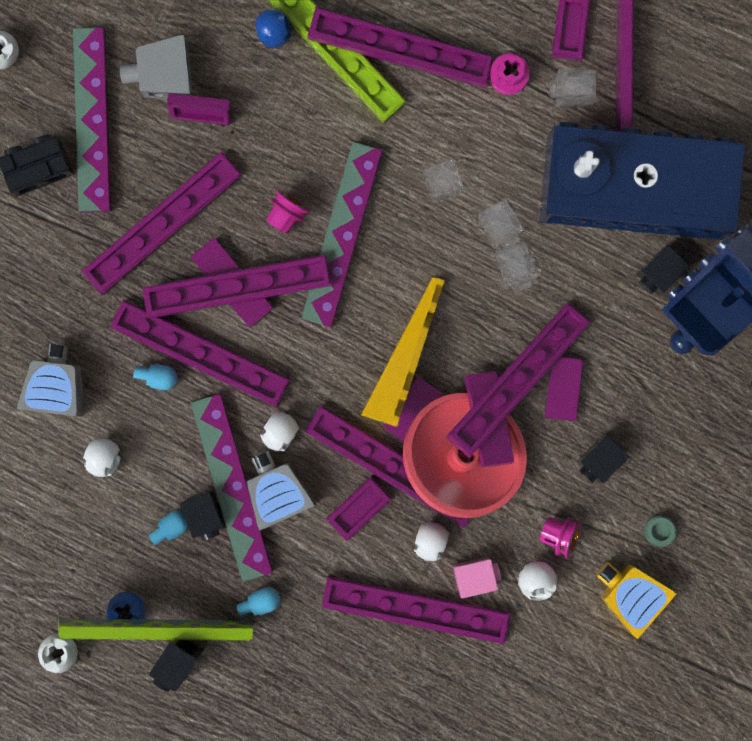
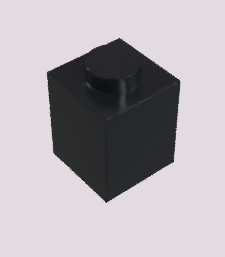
[636,245,690,296]
[576,435,629,484]
[180,491,225,541]

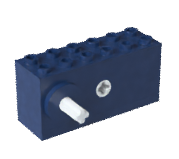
[539,122,745,240]

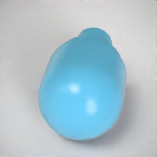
[133,364,178,390]
[148,510,189,545]
[237,587,280,616]

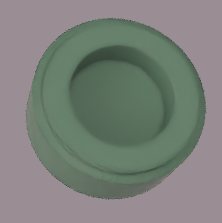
[643,515,676,547]

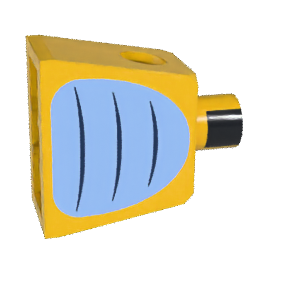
[596,562,677,639]

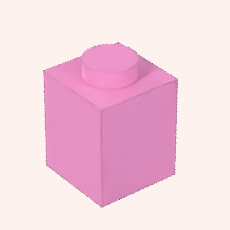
[453,556,502,599]

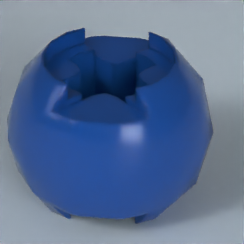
[255,9,291,48]
[106,592,146,619]

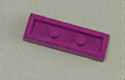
[191,238,274,328]
[464,371,514,468]

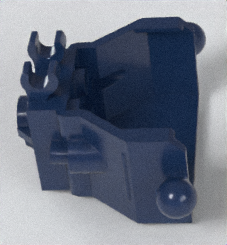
[661,223,752,356]

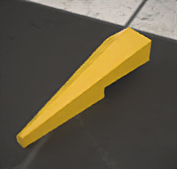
[361,277,445,427]

